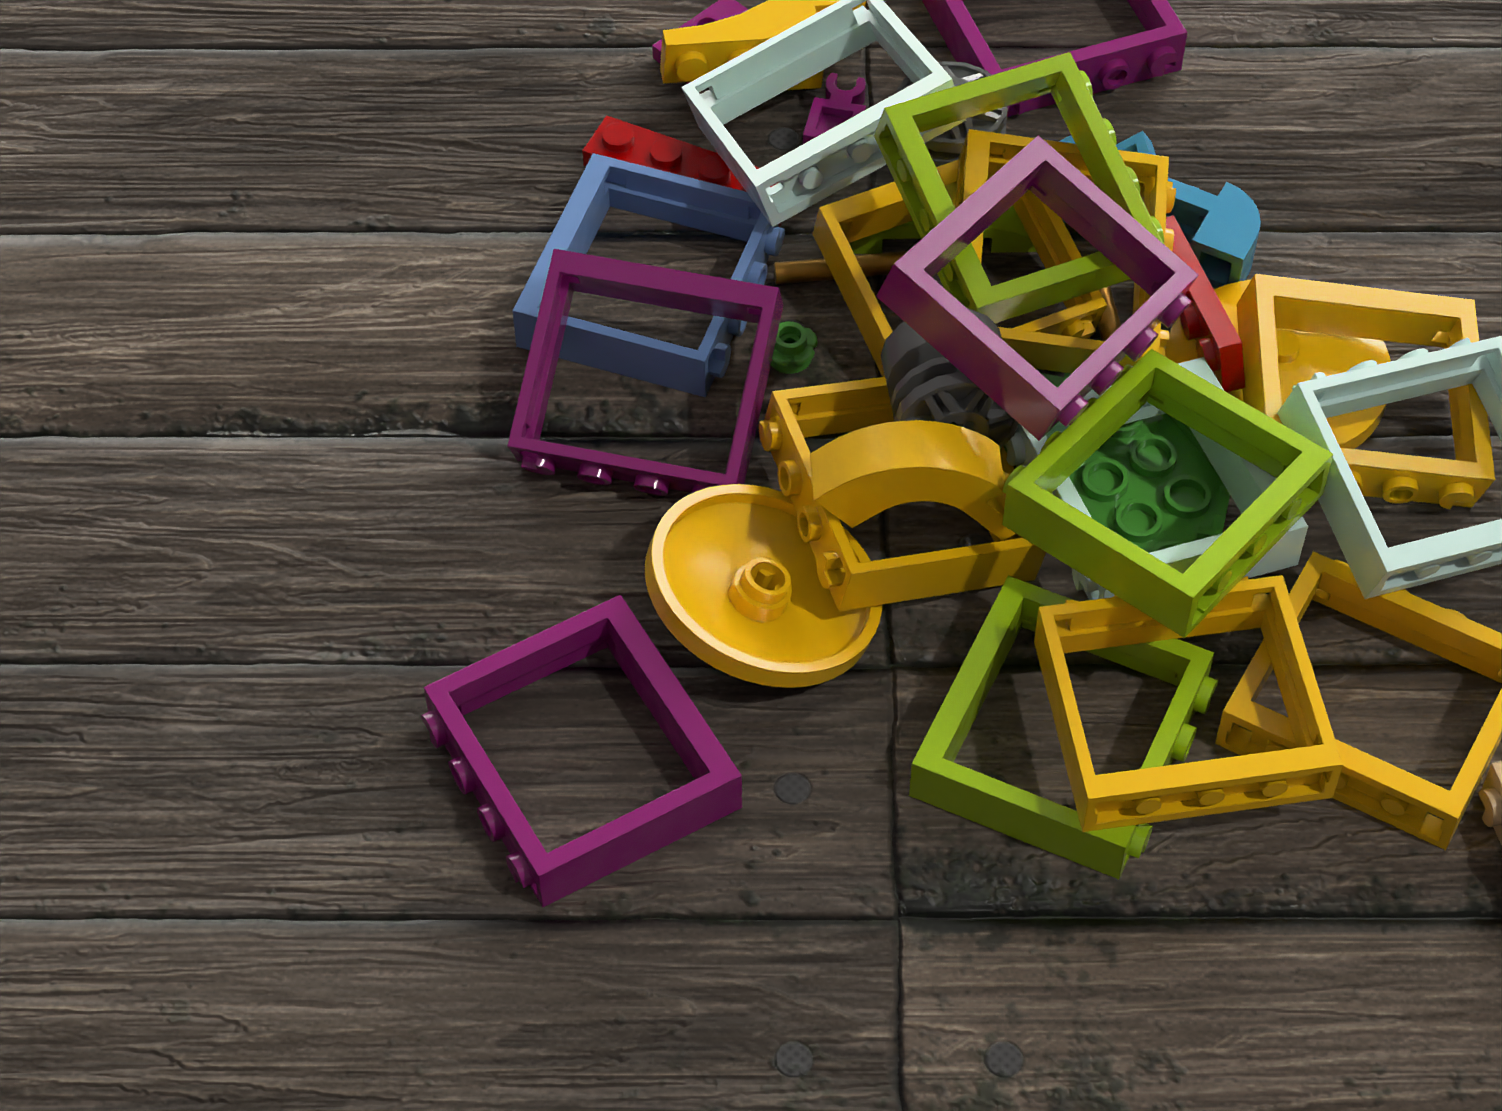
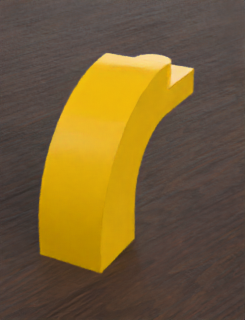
[810,420,1016,541]

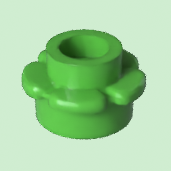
[771,321,818,374]

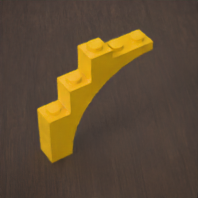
[660,0,866,90]

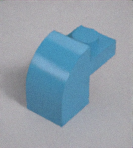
[1166,178,1261,288]

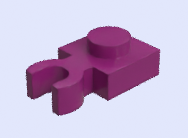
[803,73,866,144]

